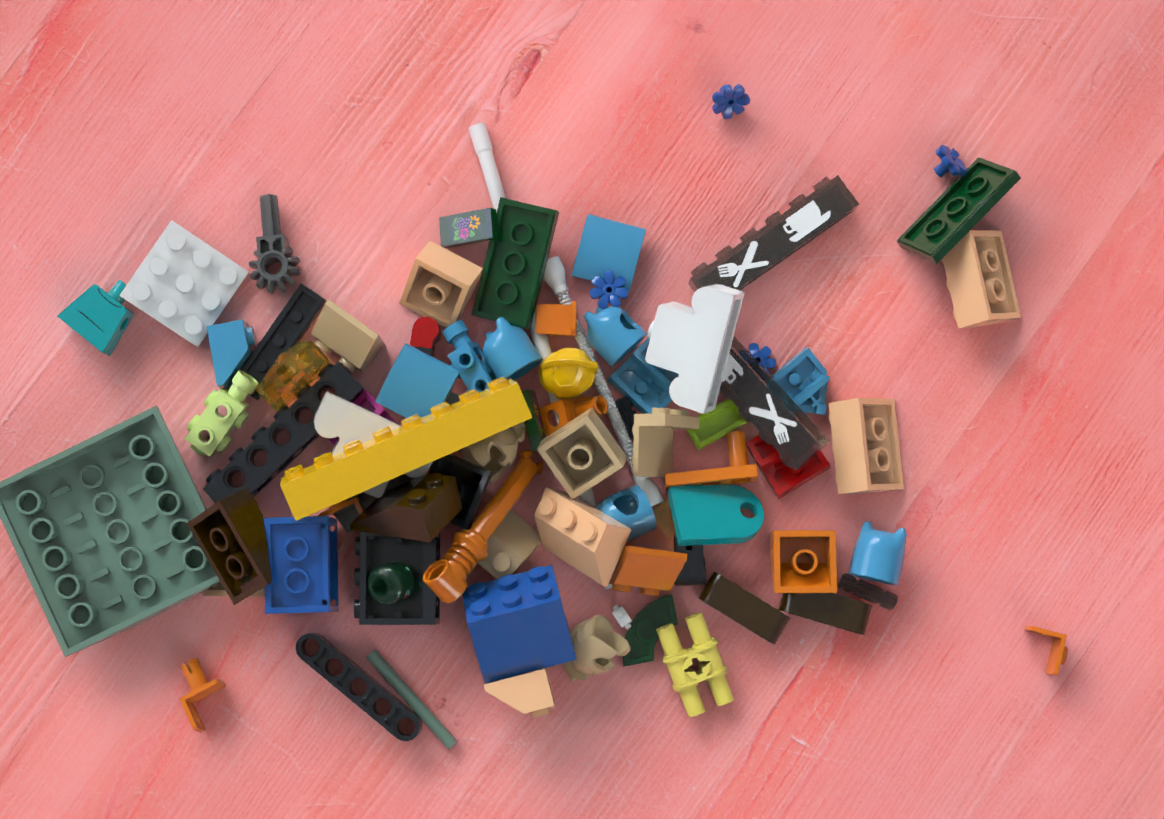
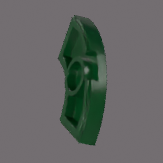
[622,594,678,667]

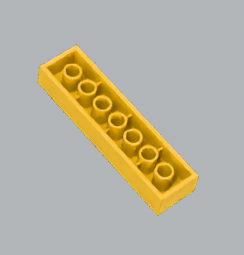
[280,377,532,521]

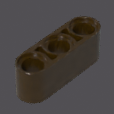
[698,572,790,645]
[778,593,872,635]

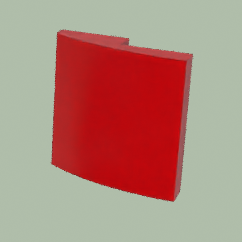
[746,412,831,499]

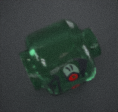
[368,562,415,606]

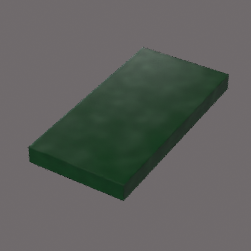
[897,158,1021,264]
[471,197,559,330]

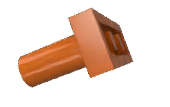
[664,431,758,492]

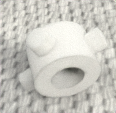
[612,605,632,629]

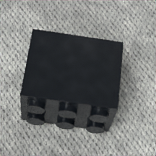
[354,531,440,625]

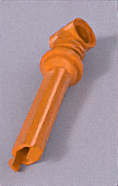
[423,450,543,604]

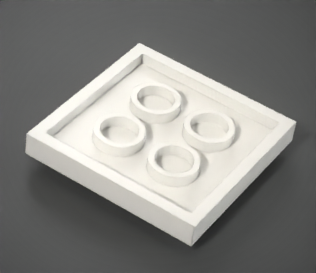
[119,220,249,347]

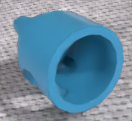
[584,306,648,367]
[483,317,543,381]
[594,485,656,543]
[848,521,907,586]

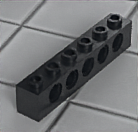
[203,362,365,503]

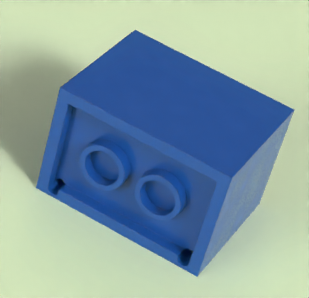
[264,516,339,614]
[462,565,577,684]

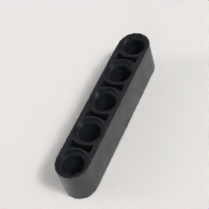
[296,633,422,741]

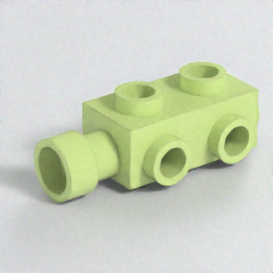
[185,370,259,457]

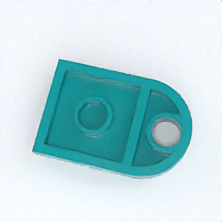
[667,484,764,546]

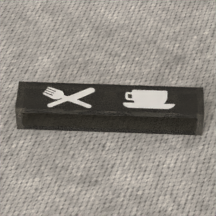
[688,175,859,292]
[719,336,830,471]

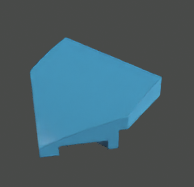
[760,347,830,415]

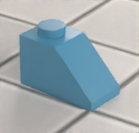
[207,319,256,389]

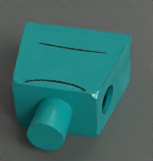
[57,279,134,356]

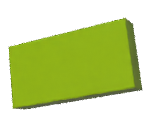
[685,394,751,451]

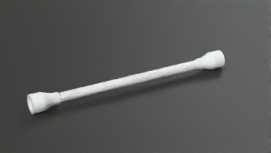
[543,256,664,507]

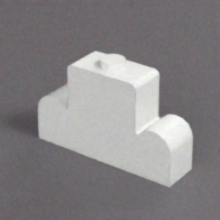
[645,284,745,414]
[314,391,433,498]

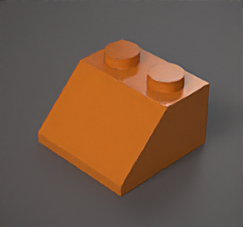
[770,530,837,593]
[609,546,687,596]

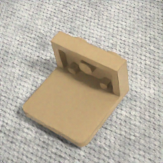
[632,408,699,478]

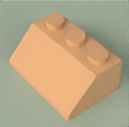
[941,230,1021,329]
[829,398,904,494]
[534,487,632,587]

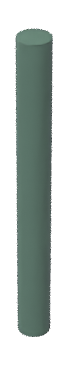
[366,649,458,750]

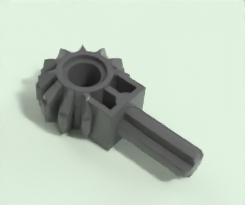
[249,194,301,294]

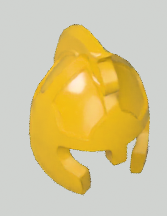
[538,348,598,400]

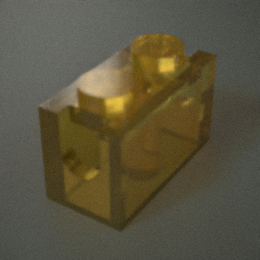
[256,340,325,412]

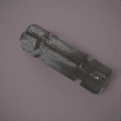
[838,573,898,610]

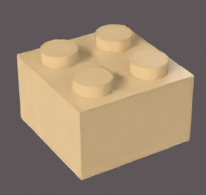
[537,407,627,500]

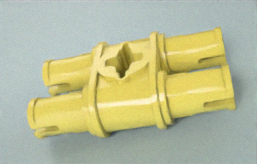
[656,612,734,717]

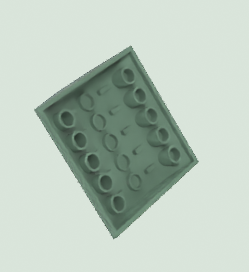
[0,406,220,657]

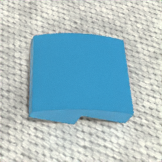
[571,214,646,291]
[608,338,679,414]
[375,343,461,418]

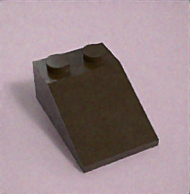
[350,472,462,543]
[187,487,272,605]

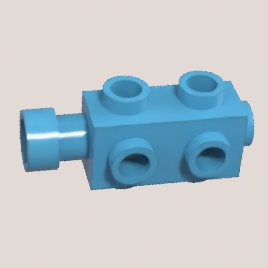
[442,320,497,392]

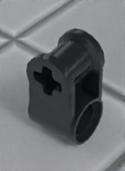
[673,533,706,586]

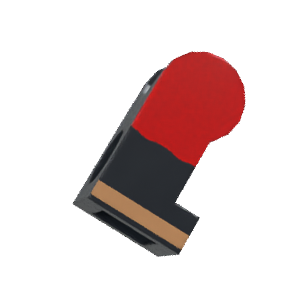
[410,316,441,357]

